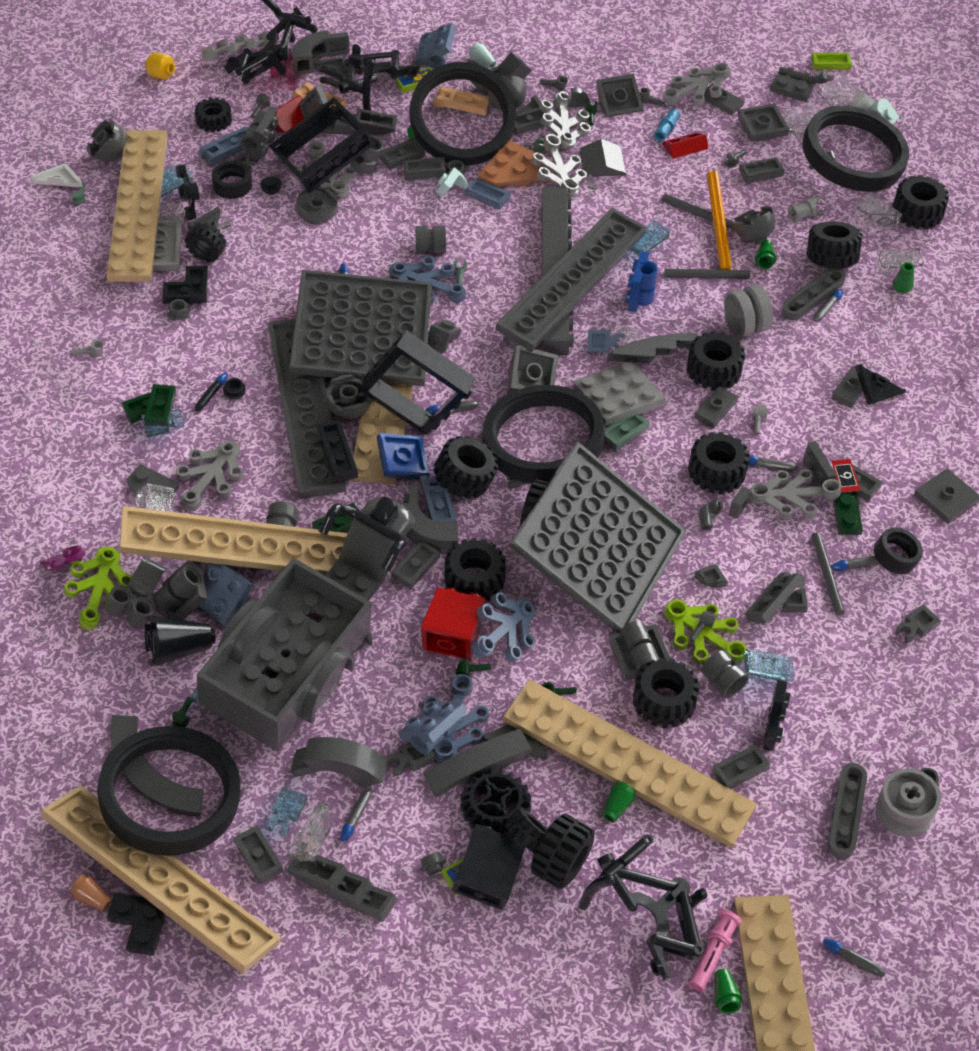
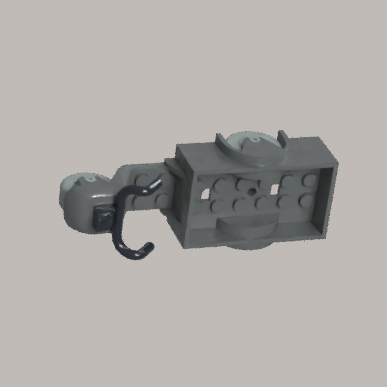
[197,496,416,752]

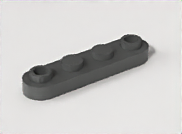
[781,268,846,320]
[828,763,867,859]

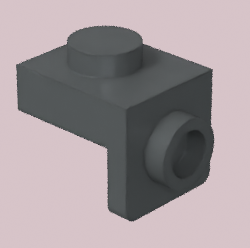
[428,320,461,353]

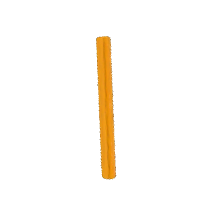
[707,170,732,270]

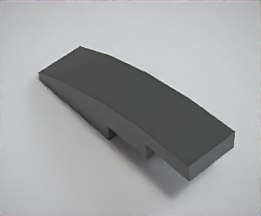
[321,108,397,135]
[607,333,697,363]
[423,729,533,797]
[286,849,397,922]

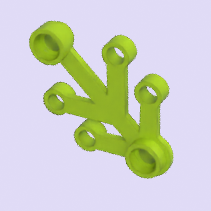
[64,546,132,630]
[664,600,747,664]

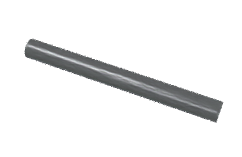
[662,194,735,230]
[664,269,750,279]
[811,532,845,615]

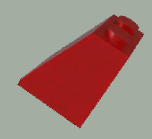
[421,587,486,661]

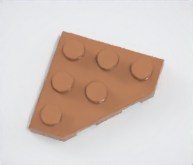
[477,140,557,189]

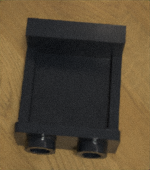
[451,824,525,910]

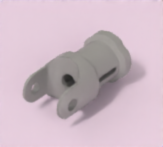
[788,196,825,223]

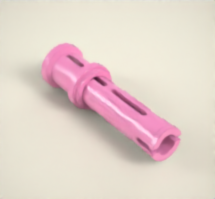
[688,909,741,992]

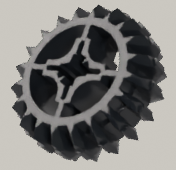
[460,768,531,835]

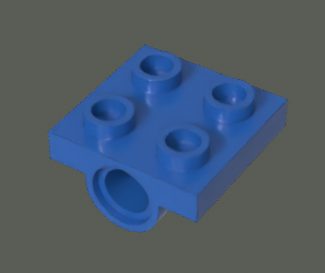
[625,251,658,312]

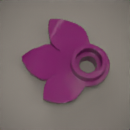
[40,545,86,571]

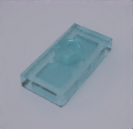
[743,649,795,682]

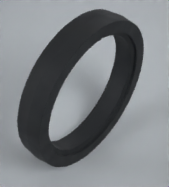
[409,62,516,165]
[802,106,909,192]
[483,385,605,483]
[97,726,241,856]

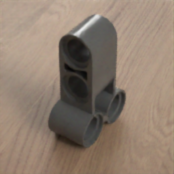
[104,557,166,629]

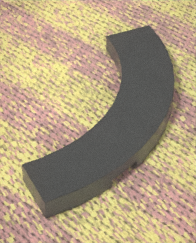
[110,715,204,817]

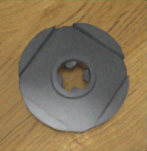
[296,188,338,224]

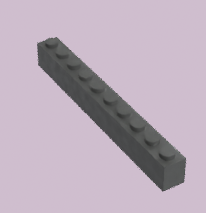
[541,187,574,355]

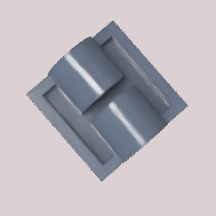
[414,23,456,68]
[199,563,254,626]
[398,701,468,755]

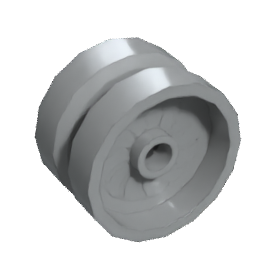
[723,284,773,338]
[876,769,941,837]

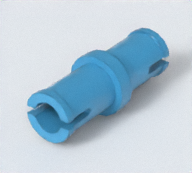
[654,109,680,142]

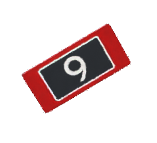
[831,459,861,492]

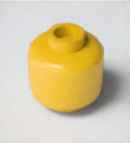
[145,52,175,80]

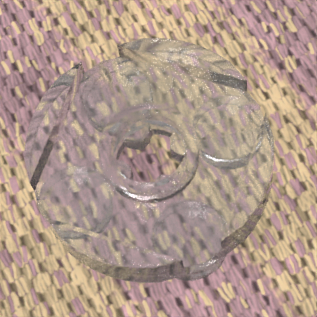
[784,105,820,139]

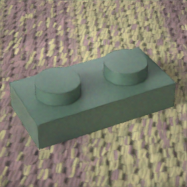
[604,414,649,451]

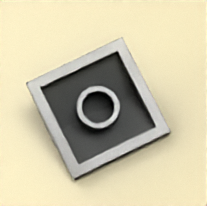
[596,73,644,117]
[580,139,626,177]
[508,345,558,390]

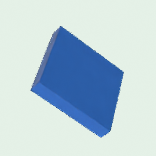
[376,433,430,479]

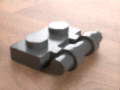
[770,67,816,102]

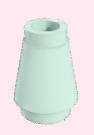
[469,43,497,69]

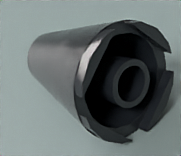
[144,615,216,666]

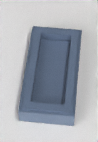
[465,178,511,210]

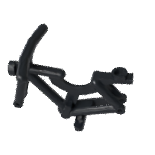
[224,0,318,84]
[320,44,420,111]
[578,834,707,981]

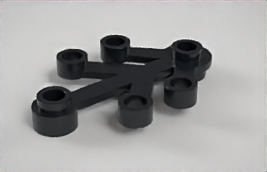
[175,164,200,220]

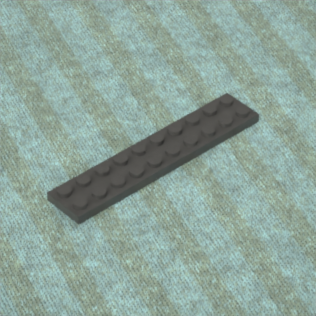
[495,208,647,351]
[268,319,346,498]

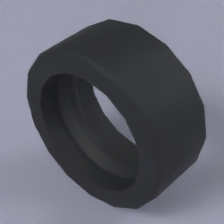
[212,161,252,199]
[874,527,923,574]

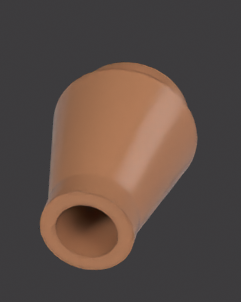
[70,874,112,913]

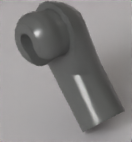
[699,499,723,530]

